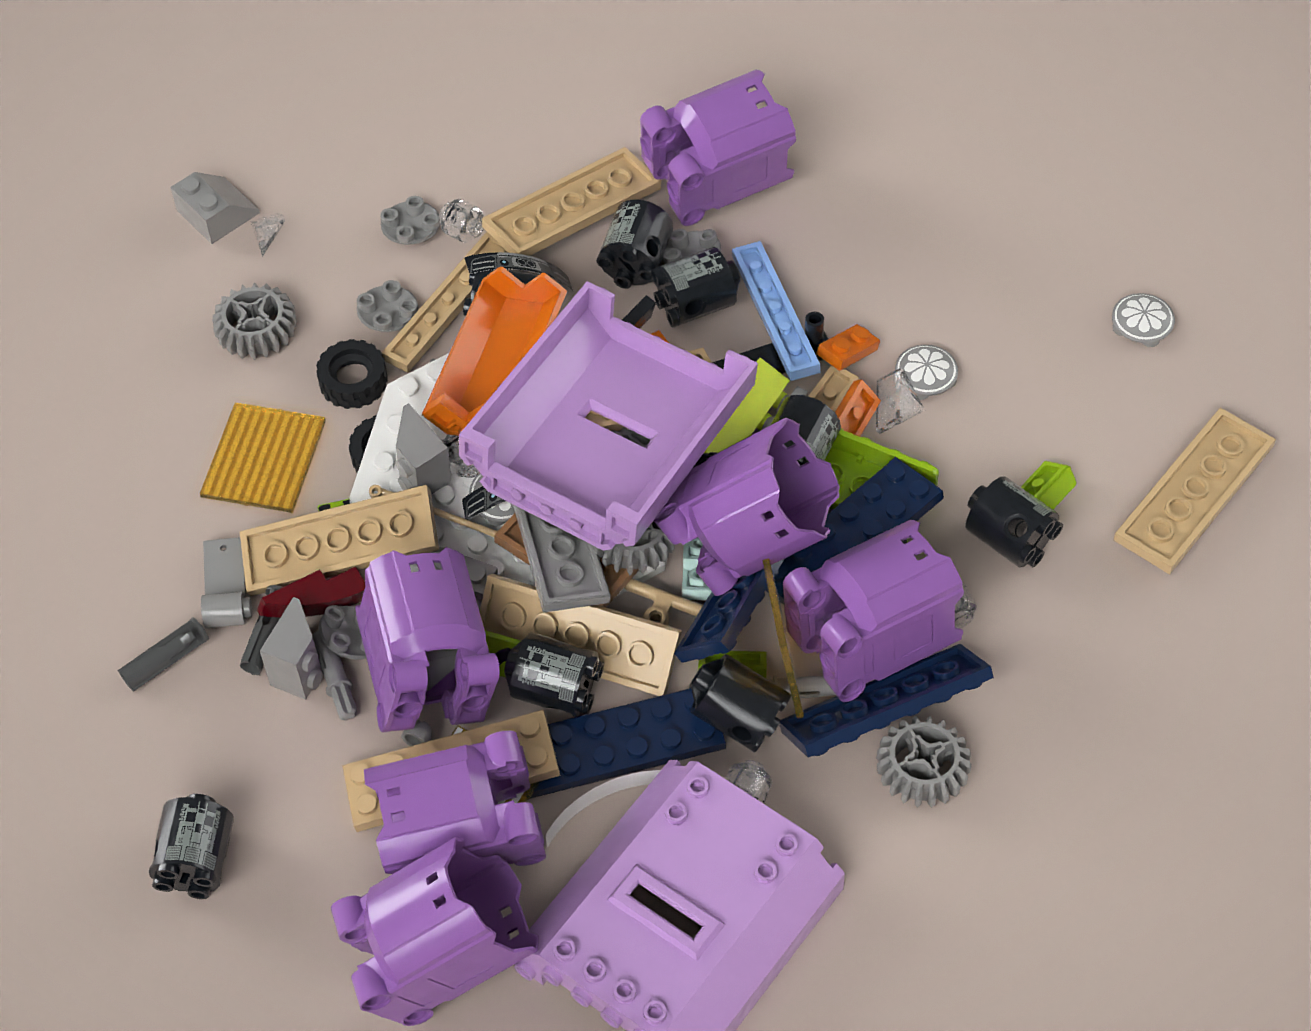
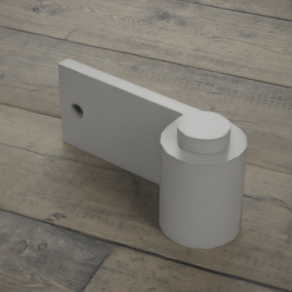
[201,537,252,629]

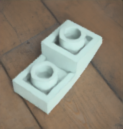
[682,538,712,600]

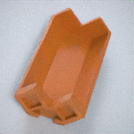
[422,267,567,436]

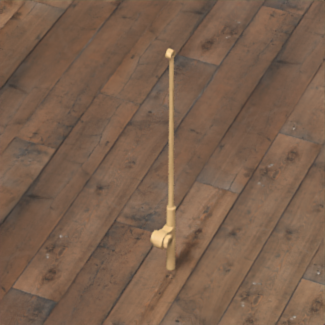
[369,485,703,626]

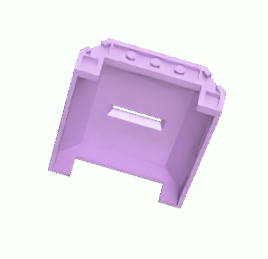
[459,281,758,551]
[514,760,845,1031]

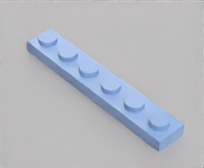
[732,241,821,381]

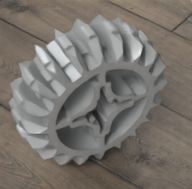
[212,282,297,360]
[593,520,675,575]
[876,716,972,808]

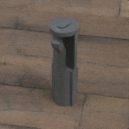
[240,585,283,675]
[117,617,209,692]

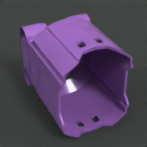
[640,69,796,226]
[654,418,840,596]
[783,520,964,702]
[355,546,500,732]
[364,730,546,874]
[331,837,539,1026]

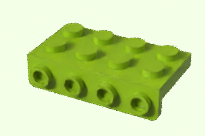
[824,428,939,539]

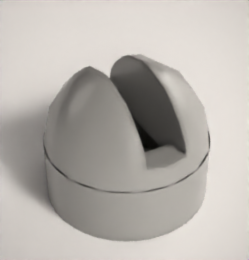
[401,720,432,746]

